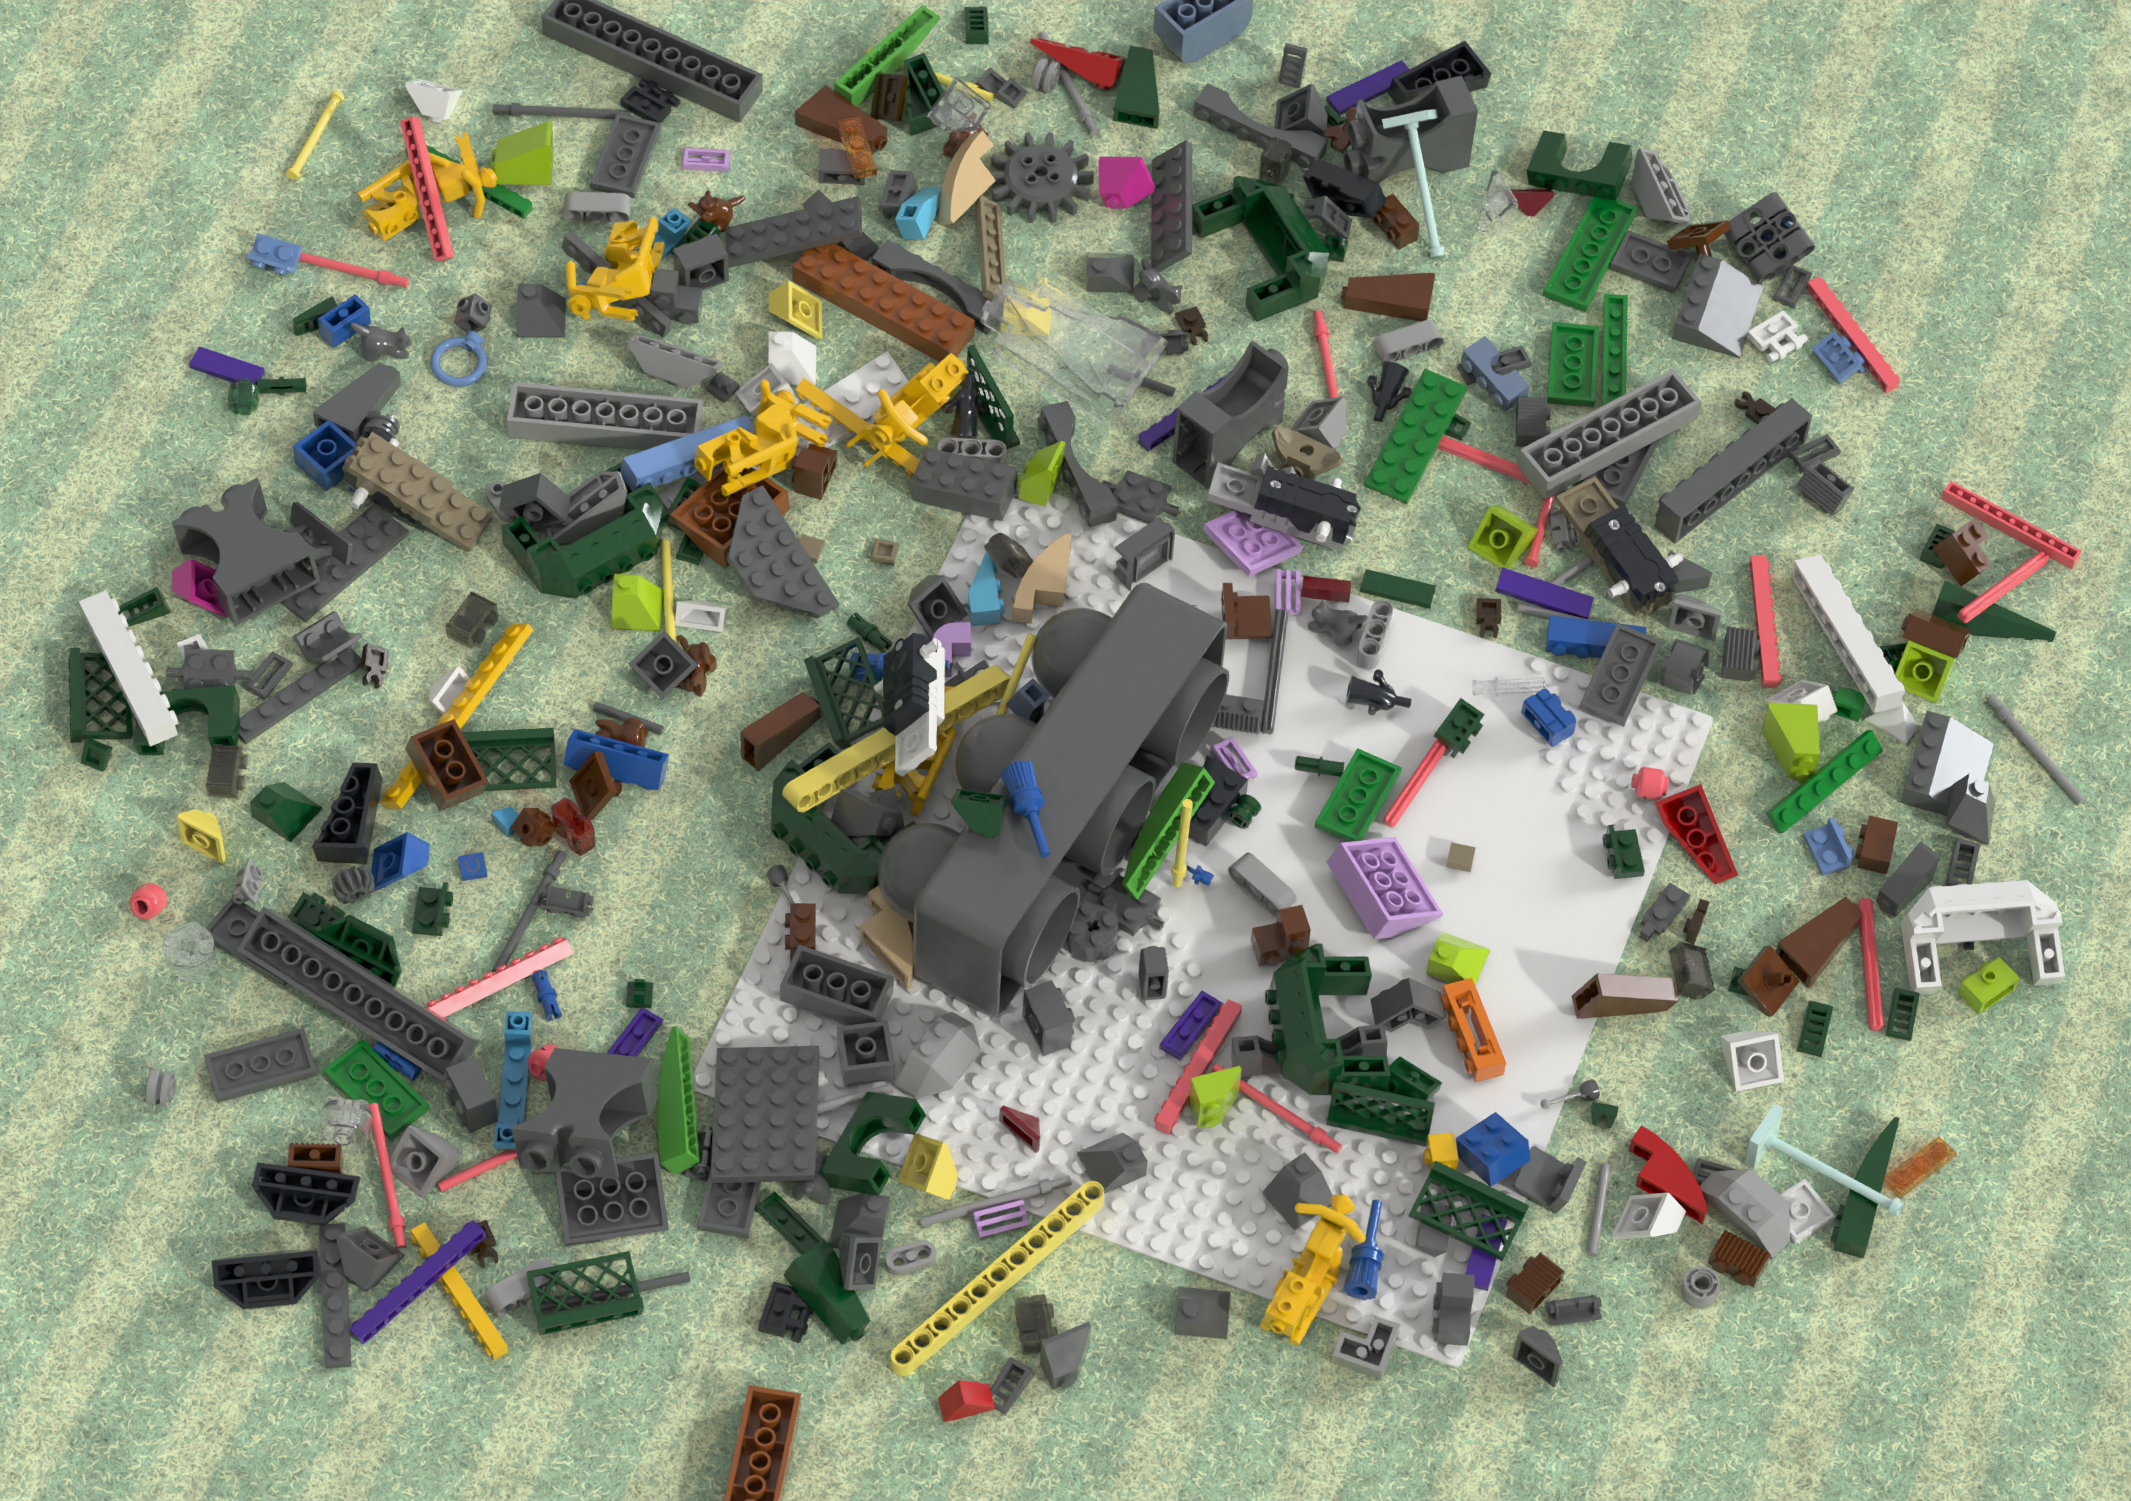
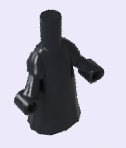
[1367,361,1412,422]
[941,373,986,437]
[1346,669,1412,715]

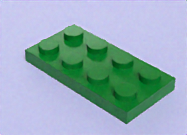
[1547,322,1599,407]
[1314,748,1402,842]
[323,1039,430,1140]

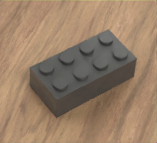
[910,447,1018,521]
[780,945,894,1025]

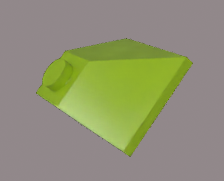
[611,574,663,632]
[1895,640,1956,703]
[1426,932,1490,986]

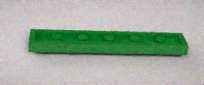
[1601,294,1628,407]
[1766,730,1883,833]

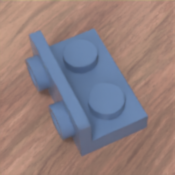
[245,233,303,276]
[1812,331,1865,384]
[1803,817,1853,876]

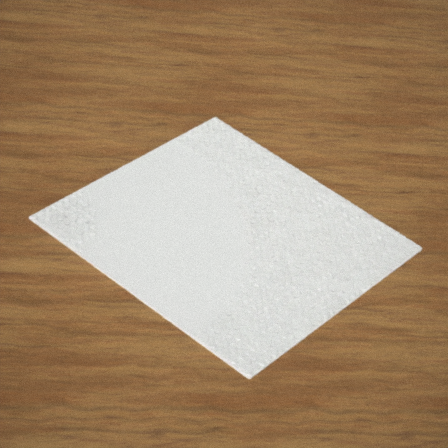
[693,488,1713,1368]

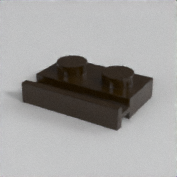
[870,73,908,122]

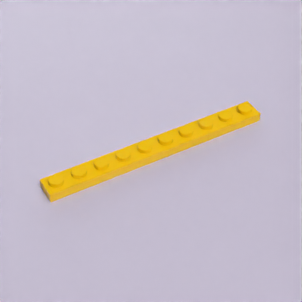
[380,623,533,809]

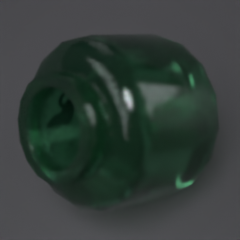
[227,379,260,415]

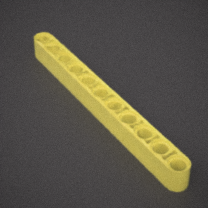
[782,665,1010,812]
[891,1181,1104,1376]

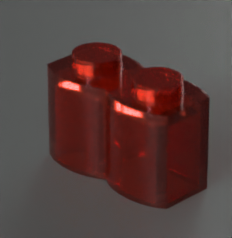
[551,797,595,856]

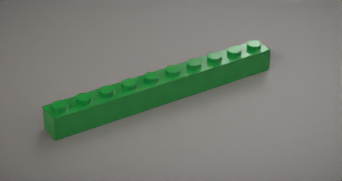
[406,145,533,219]

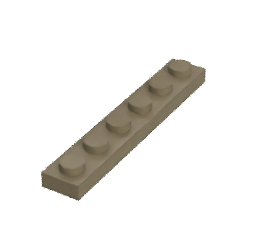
[976,197,1007,304]

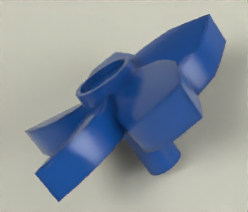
[1186,865,1215,886]

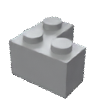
[1332,1316,1400,1380]

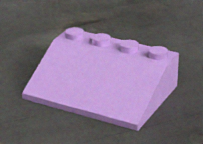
[1326,837,1443,939]

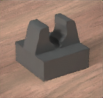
[706,372,740,403]

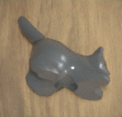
[1133,258,1183,314]
[350,322,411,362]
[1308,600,1368,646]
[792,1152,830,1205]

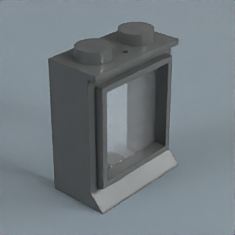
[1113,517,1175,591]

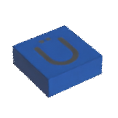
[458,852,487,881]

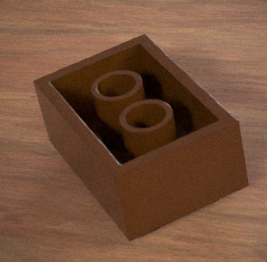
[405,719,489,812]

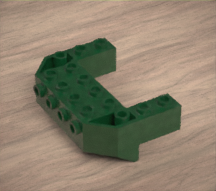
[1192,176,1330,322]
[501,462,664,599]
[771,742,916,895]
[1265,943,1391,1095]

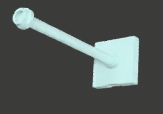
[1382,109,1445,257]
[1745,1103,1904,1217]

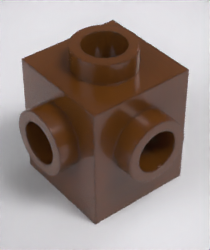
[511,808,557,847]

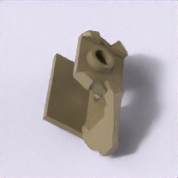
[1271,427,1344,480]

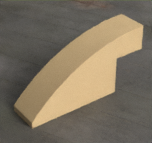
[938,130,996,226]
[1012,533,1072,623]
[860,885,913,990]

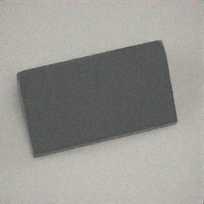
[1415,1203,1452,1257]

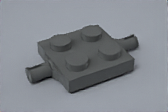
[1102,470,1180,523]
[167,648,252,690]
[1087,874,1165,937]

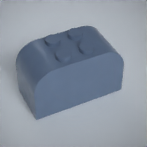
[1153,0,1254,64]

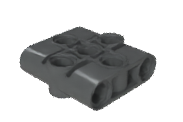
[1724,192,1815,285]

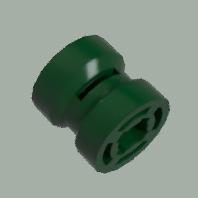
[1227,794,1262,829]

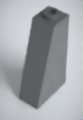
[313,362,401,443]

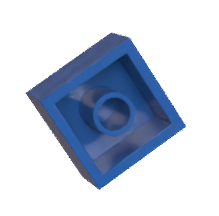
[293,420,356,491]
[1456,1112,1531,1187]

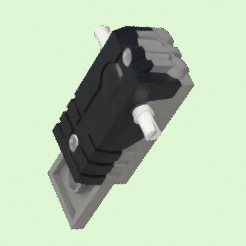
[1206,463,1361,551]

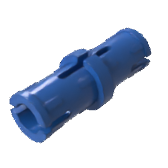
[532,970,562,1021]
[373,1041,422,1081]

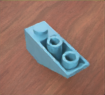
[895,187,942,240]
[968,550,1004,626]

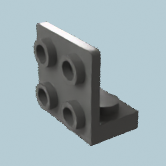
[293,611,363,664]
[1513,1146,1587,1213]

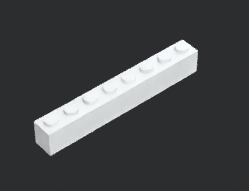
[1791,554,1905,713]
[79,590,179,746]

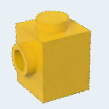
[1423,1133,1458,1171]

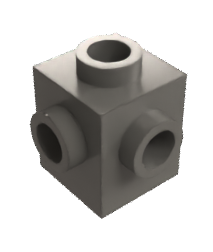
[454,293,492,333]

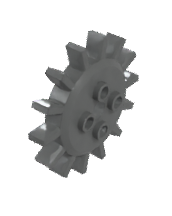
[990,132,1094,223]

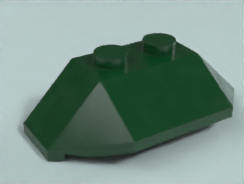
[311,915,402,987]

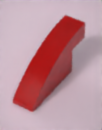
[1628,1125,1708,1224]

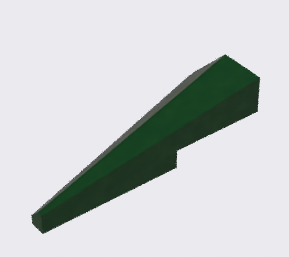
[1932,581,2056,642]

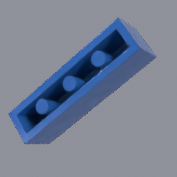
[1545,615,1646,659]
[564,729,669,790]

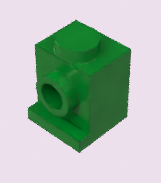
[1832,686,1866,722]

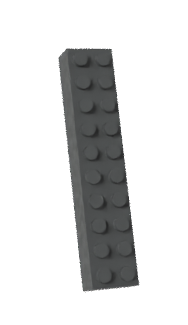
[541,0,763,123]
[237,907,479,1082]

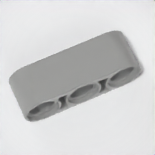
[563,191,631,223]
[1373,320,1444,363]
[937,438,1006,465]
[1357,600,1393,670]
[1228,852,1297,917]
[484,1257,562,1318]

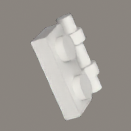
[1747,310,1808,363]

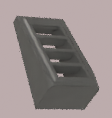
[1279,43,1308,88]
[1946,838,1981,886]
[991,1357,1035,1415]

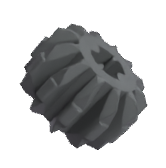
[332,866,375,904]

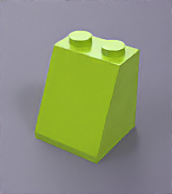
[490,121,553,185]
[1762,702,1820,782]

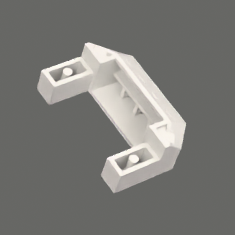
[1901,880,2065,995]

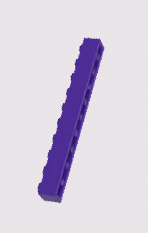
[1138,371,1231,452]
[349,1220,487,1345]

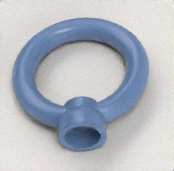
[430,331,487,387]

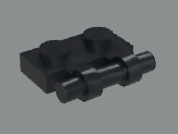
[620,78,681,123]
[758,1281,814,1343]

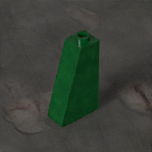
[1113,46,1160,129]
[783,1242,870,1345]

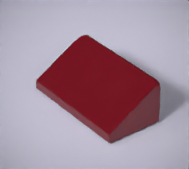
[1301,576,1351,603]

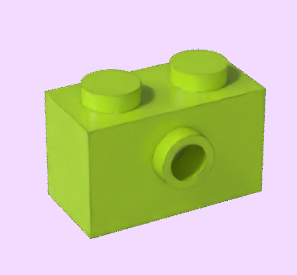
[1958,957,2020,1015]

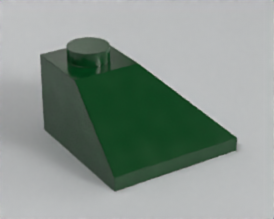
[250,782,323,843]
[951,788,1007,838]

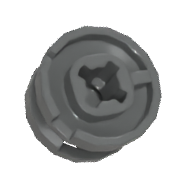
[362,411,400,442]

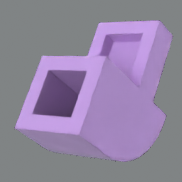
[932,622,971,677]

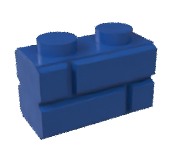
[318,294,371,348]
[1521,688,1576,747]

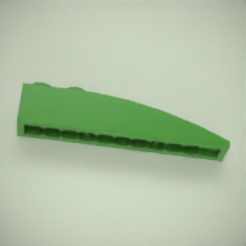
[834,5,940,107]
[1122,762,1215,900]
[656,1026,700,1175]

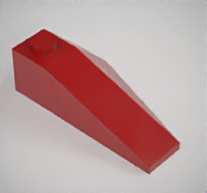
[1030,37,1127,90]
[1655,784,1738,884]

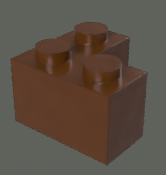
[791,443,837,500]
[1933,518,1991,586]
[1251,905,1311,966]

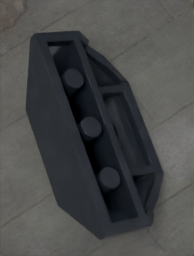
[252,1162,360,1226]
[212,1250,320,1309]

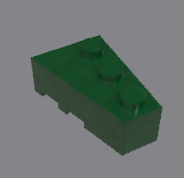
[903,53,952,136]

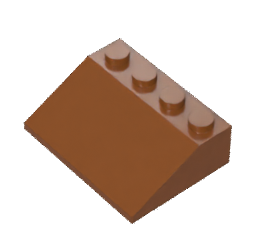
[670,466,790,568]

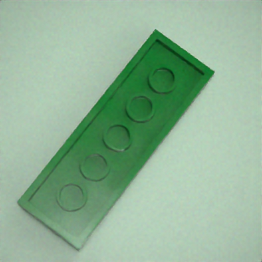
[1543,197,1638,312]
[1364,368,1468,504]

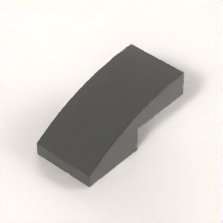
[976,67,1027,108]

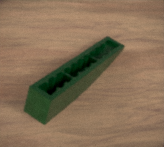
[1830,1117,1900,1259]

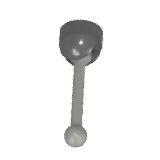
[766,865,795,904]
[1540,1079,1600,1109]

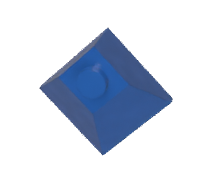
[371,832,430,892]

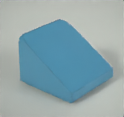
[491,807,519,837]

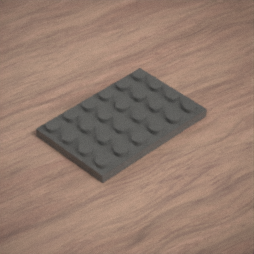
[711,1046,820,1183]

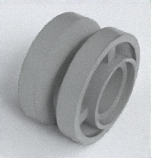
[1031,58,1060,94]
[145,1069,176,1107]
[1681,1266,1720,1309]

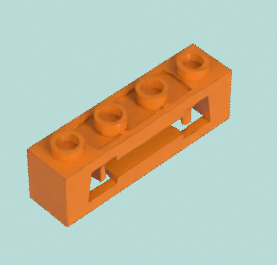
[1441,978,1506,1082]

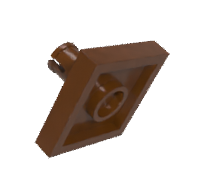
[1667,220,1731,257]
[569,751,622,821]
[1737,945,1799,1017]

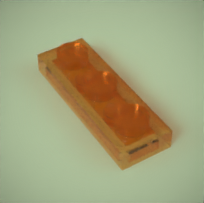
[837,116,877,179]
[1884,1136,1957,1199]

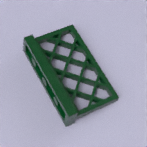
[960,345,1020,450]
[804,637,884,749]
[68,648,132,743]
[462,728,557,791]
[1326,1081,1435,1147]
[1409,1161,1529,1261]
[526,1251,644,1336]

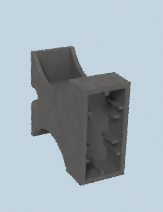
[1343,76,1478,183]
[1172,340,1289,489]
[172,478,320,626]
[512,1048,659,1179]

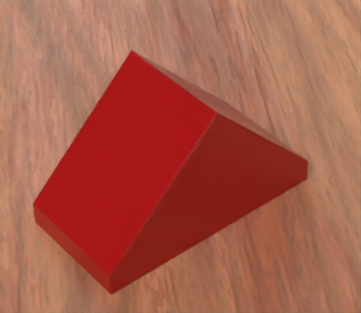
[938,1380,995,1422]

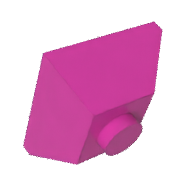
[1098,157,1156,209]
[172,559,228,617]

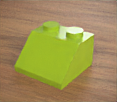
[1017,441,1066,507]
[1467,505,1539,569]
[1188,1066,1242,1129]

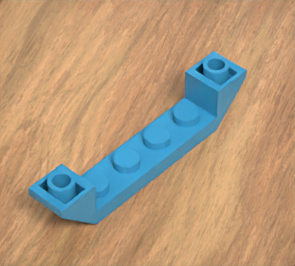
[580,207,691,285]
[494,1011,532,1149]

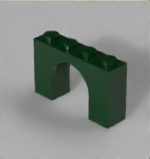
[1527,130,1633,201]
[134,685,240,755]
[819,1091,926,1196]

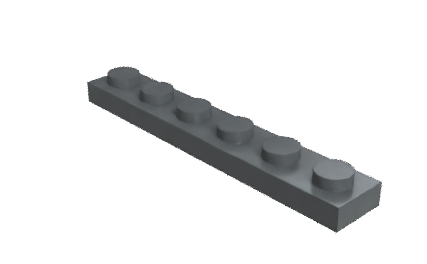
[561,230,672,338]
[238,649,362,744]
[319,1223,352,1369]

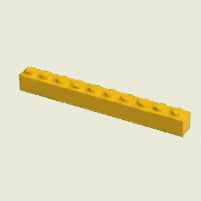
[795,378,920,476]
[410,1222,508,1360]

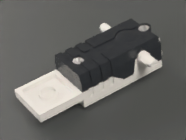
[874,633,945,777]

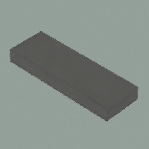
[1458,345,1532,386]

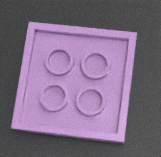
[1203,510,1303,577]

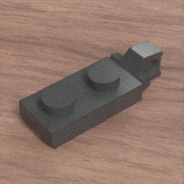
[1639,883,1691,942]

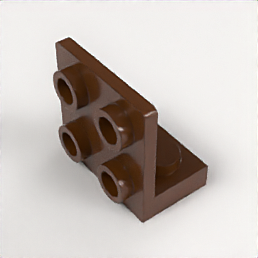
[1221,583,1273,639]

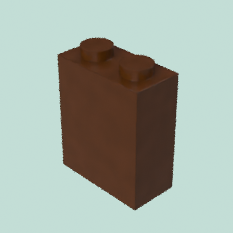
[1901,609,1971,658]

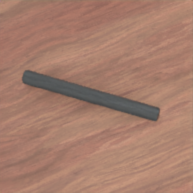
[1261,609,1288,735]

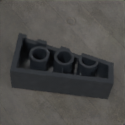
[1388,41,1492,105]
[312,763,383,864]

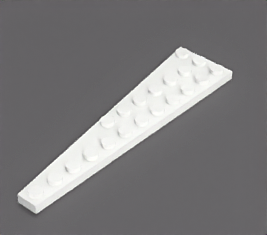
[659,351,908,511]

